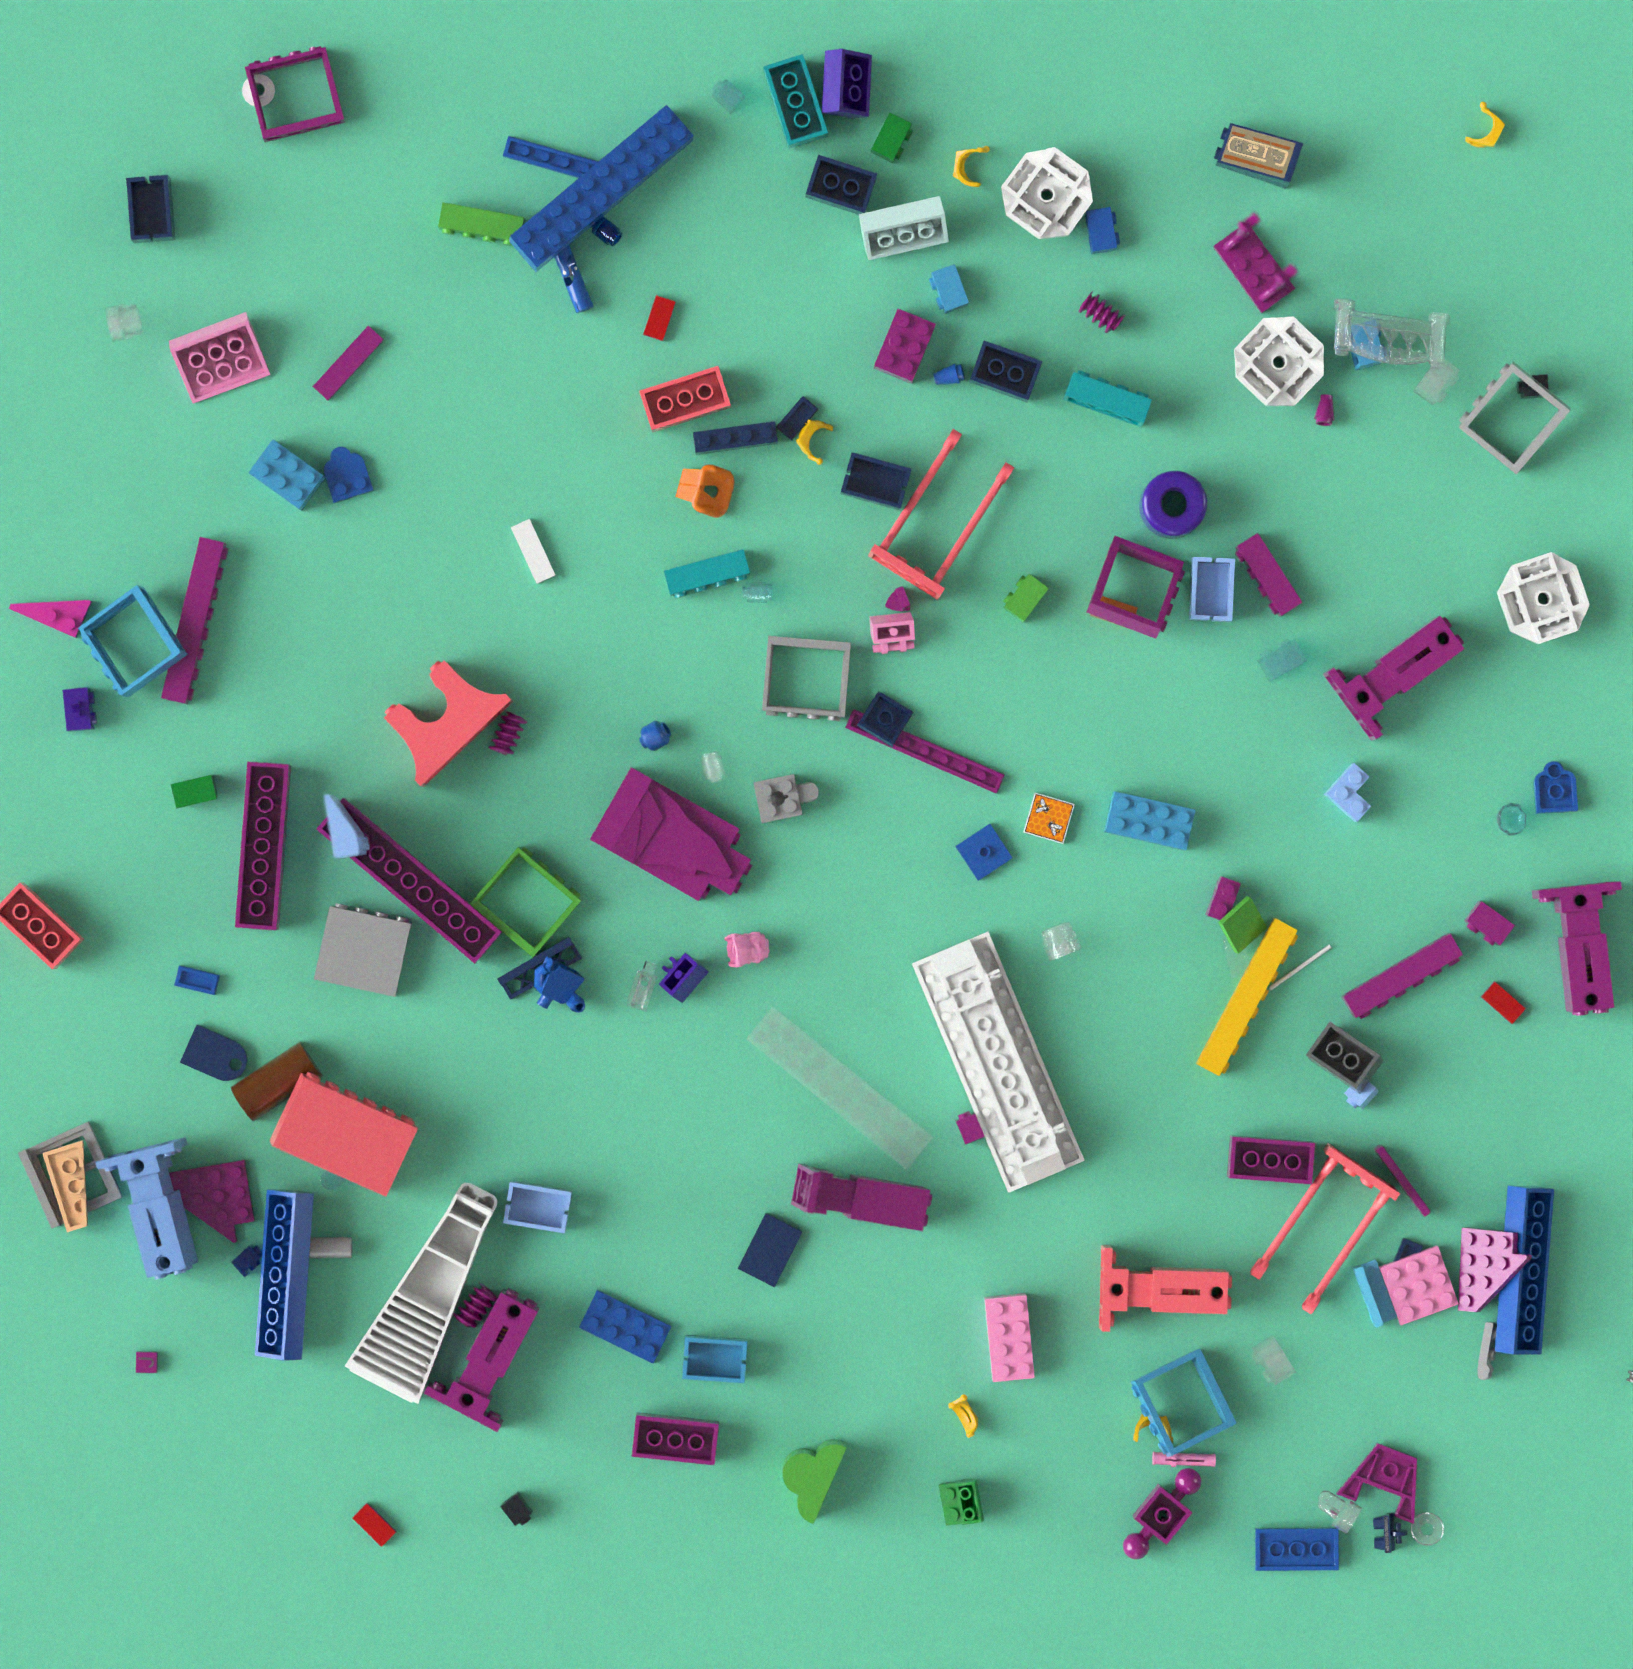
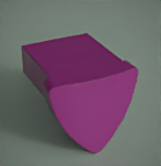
[885,586,910,612]

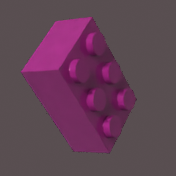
[874,309,936,384]

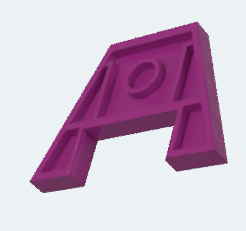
[1336,1443,1417,1524]

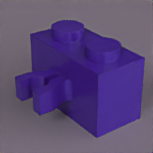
[62,687,97,732]
[659,953,709,1003]

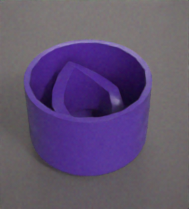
[1139,471,1207,539]

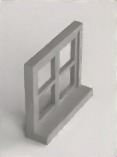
[18,1121,123,1229]

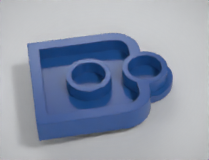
[324,447,374,503]
[1534,761,1578,814]

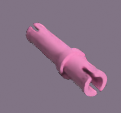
[1152,1452,1216,1467]

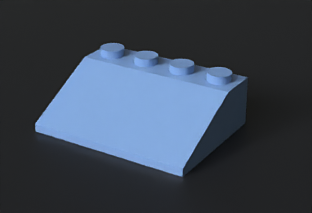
[324,795,370,858]

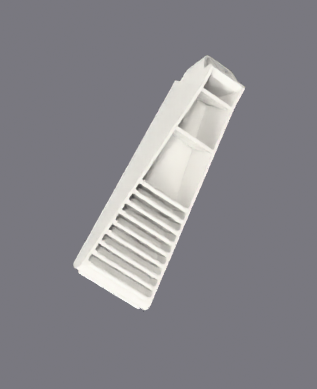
[345,1183,498,1404]

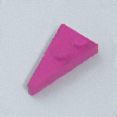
[9,600,92,638]

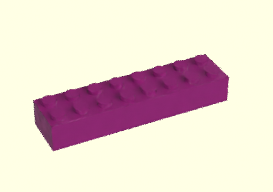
[235,761,291,930]

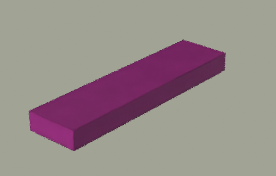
[312,326,384,401]
[1374,1145,1431,1217]

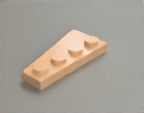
[42,1140,88,1232]

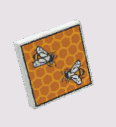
[1023,793,1075,844]

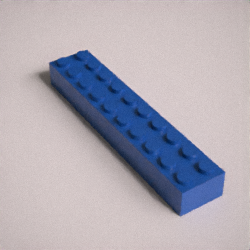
[509,105,694,272]

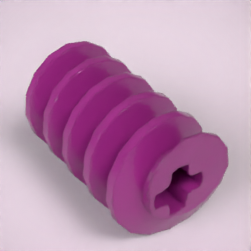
[1079,291,1126,334]
[488,710,527,756]
[453,1282,497,1328]

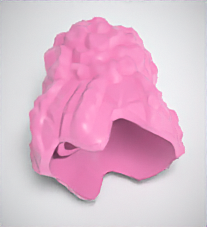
[724,932,770,968]

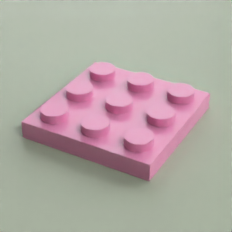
[1379,1245,1459,1325]

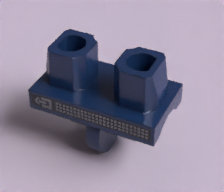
[1373,1513,1407,1553]

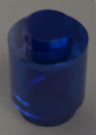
[591,216,622,246]

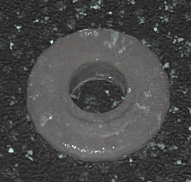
[1411,1513,1444,1546]

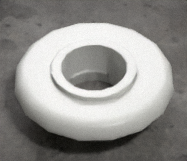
[242,74,275,107]

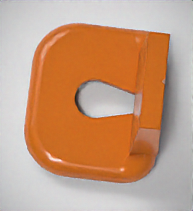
[676,465,735,518]

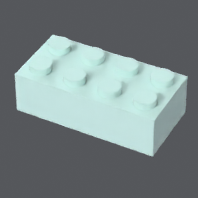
[859,196,949,260]

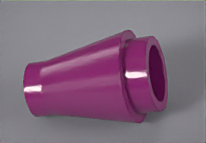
[1314,394,1335,426]

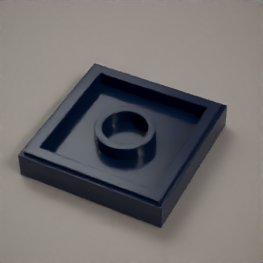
[857,691,914,747]

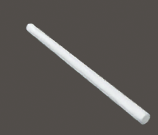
[1269,945,1332,990]

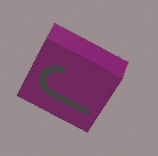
[136,1351,158,1373]

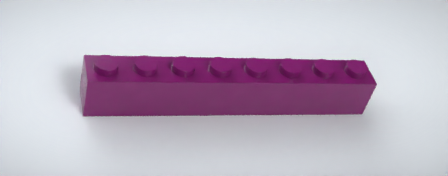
[161,537,228,705]

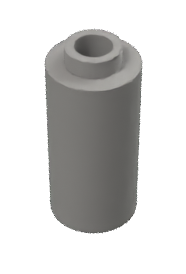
[309,1237,352,1258]

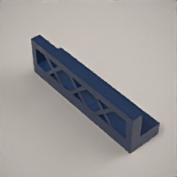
[497,937,582,1000]

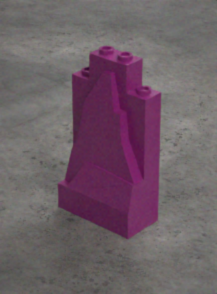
[590,767,753,901]

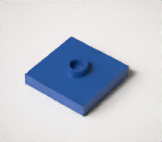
[955,824,1012,881]

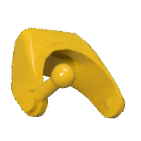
[1465,102,1505,148]
[953,146,990,187]
[796,420,833,465]
[948,1394,978,1438]
[1133,1414,1173,1444]

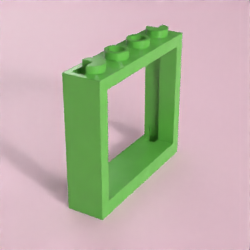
[470,847,582,957]

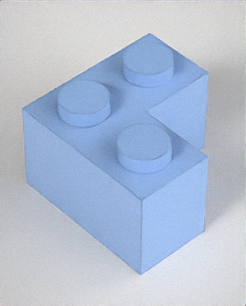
[1324,763,1371,822]

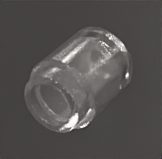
[701,751,725,783]

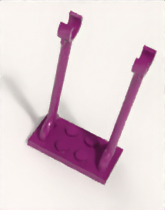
[1213,212,1299,313]

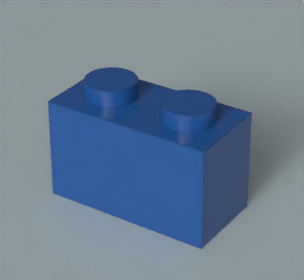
[1085,207,1120,254]

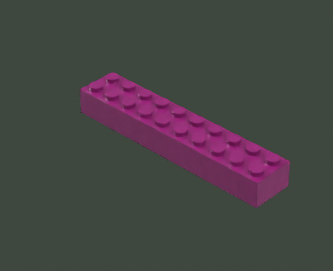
[316,798,502,964]

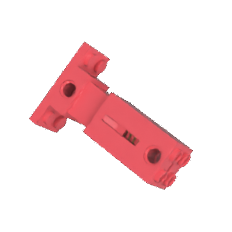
[1099,1245,1232,1332]

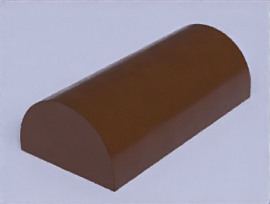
[231,1041,323,1121]

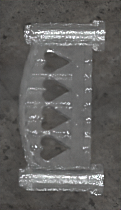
[1334,299,1450,369]

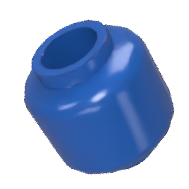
[639,720,671,751]

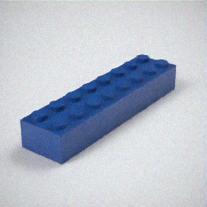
[1495,1186,1554,1355]
[255,1189,314,1360]

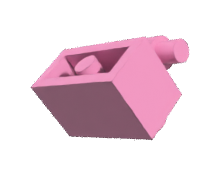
[869,612,915,654]

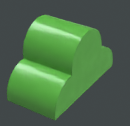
[782,1439,847,1524]

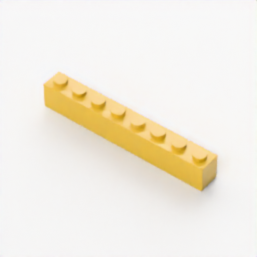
[1196,918,1298,1076]

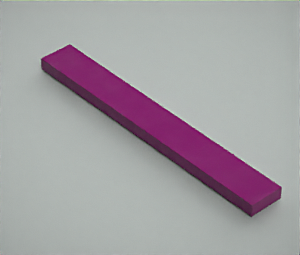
[845,709,1005,794]

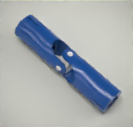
[554,245,594,313]

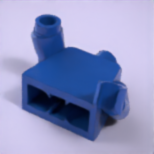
[534,956,585,1013]

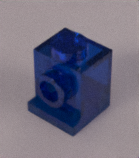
[231,1244,262,1277]

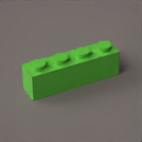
[438,202,525,246]

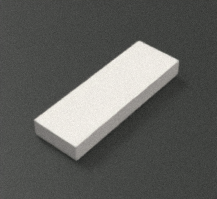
[511,519,556,584]

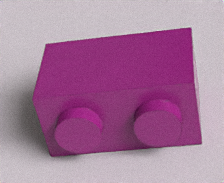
[1205,876,1241,920]
[1464,901,1515,946]

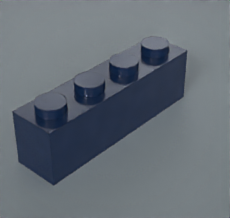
[693,421,778,455]

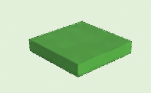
[1218,896,1267,954]

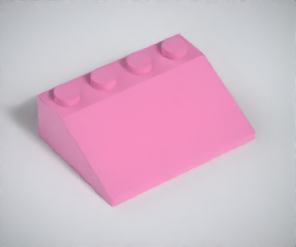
[169,312,270,404]

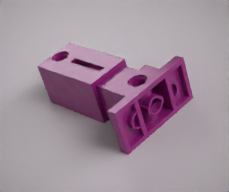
[1323,616,1464,741]
[1532,881,1622,1016]
[791,1164,932,1231]
[424,1288,540,1432]

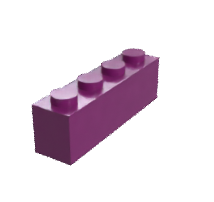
[1235,533,1303,617]

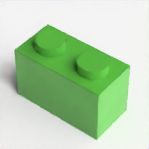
[1003,574,1049,622]

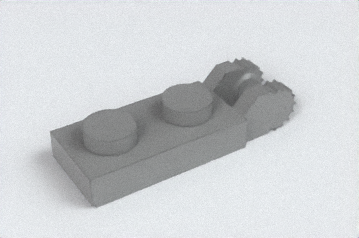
[1477,1322,1497,1380]

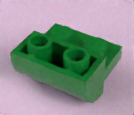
[939,1478,984,1526]

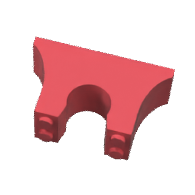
[384,660,513,787]

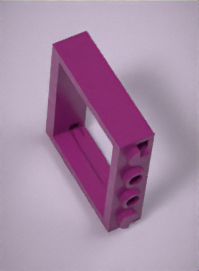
[245,46,345,142]
[1086,536,1185,639]

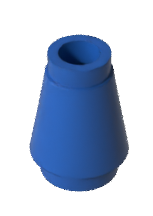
[933,363,965,385]

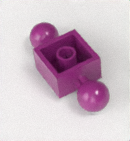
[1123,1468,1201,1560]

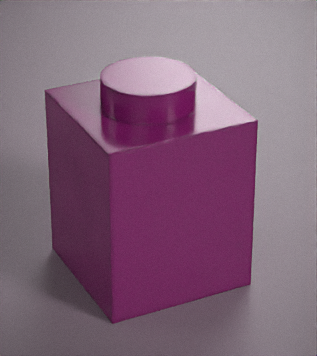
[955,1111,985,1144]

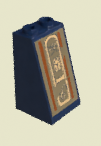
[1214,123,1303,189]

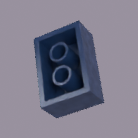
[805,155,877,215]
[969,340,1042,403]

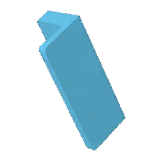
[1352,1260,1397,1328]

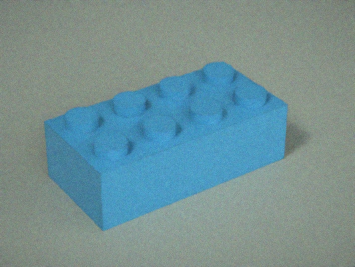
[1104,791,1195,850]

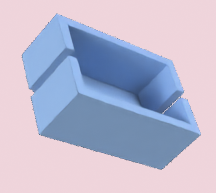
[1189,557,1235,622]
[503,1180,572,1233]

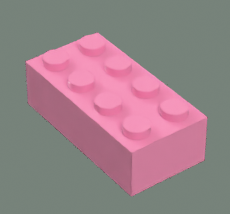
[984,1293,1035,1382]

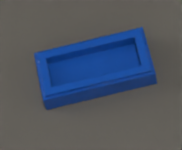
[174,965,220,995]

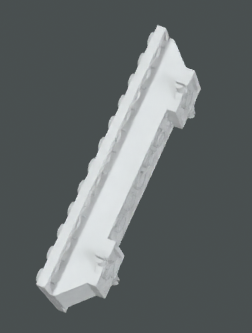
[912,932,1085,1193]

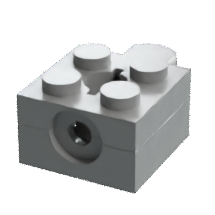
[753,774,818,823]

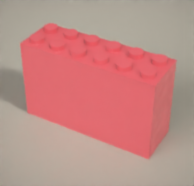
[269,1072,418,1196]

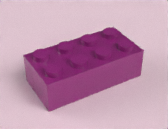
[1227,1135,1315,1184]
[632,1412,719,1465]

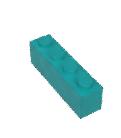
[664,549,750,598]

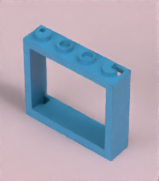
[78,585,188,697]
[1131,1348,1237,1457]

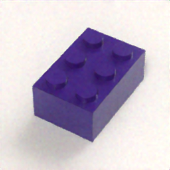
[822,49,872,119]

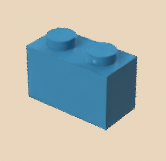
[929,264,969,314]

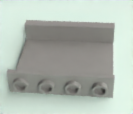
[314,903,412,997]

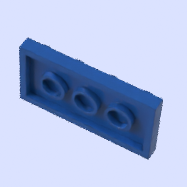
[579,1290,672,1364]
[1255,1528,1339,1571]

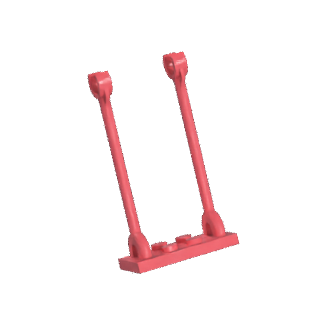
[868,429,1015,600]
[1250,1143,1400,1314]

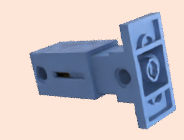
[96,1137,198,1280]

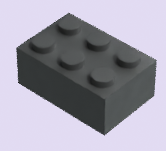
[1306,1022,1384,1094]

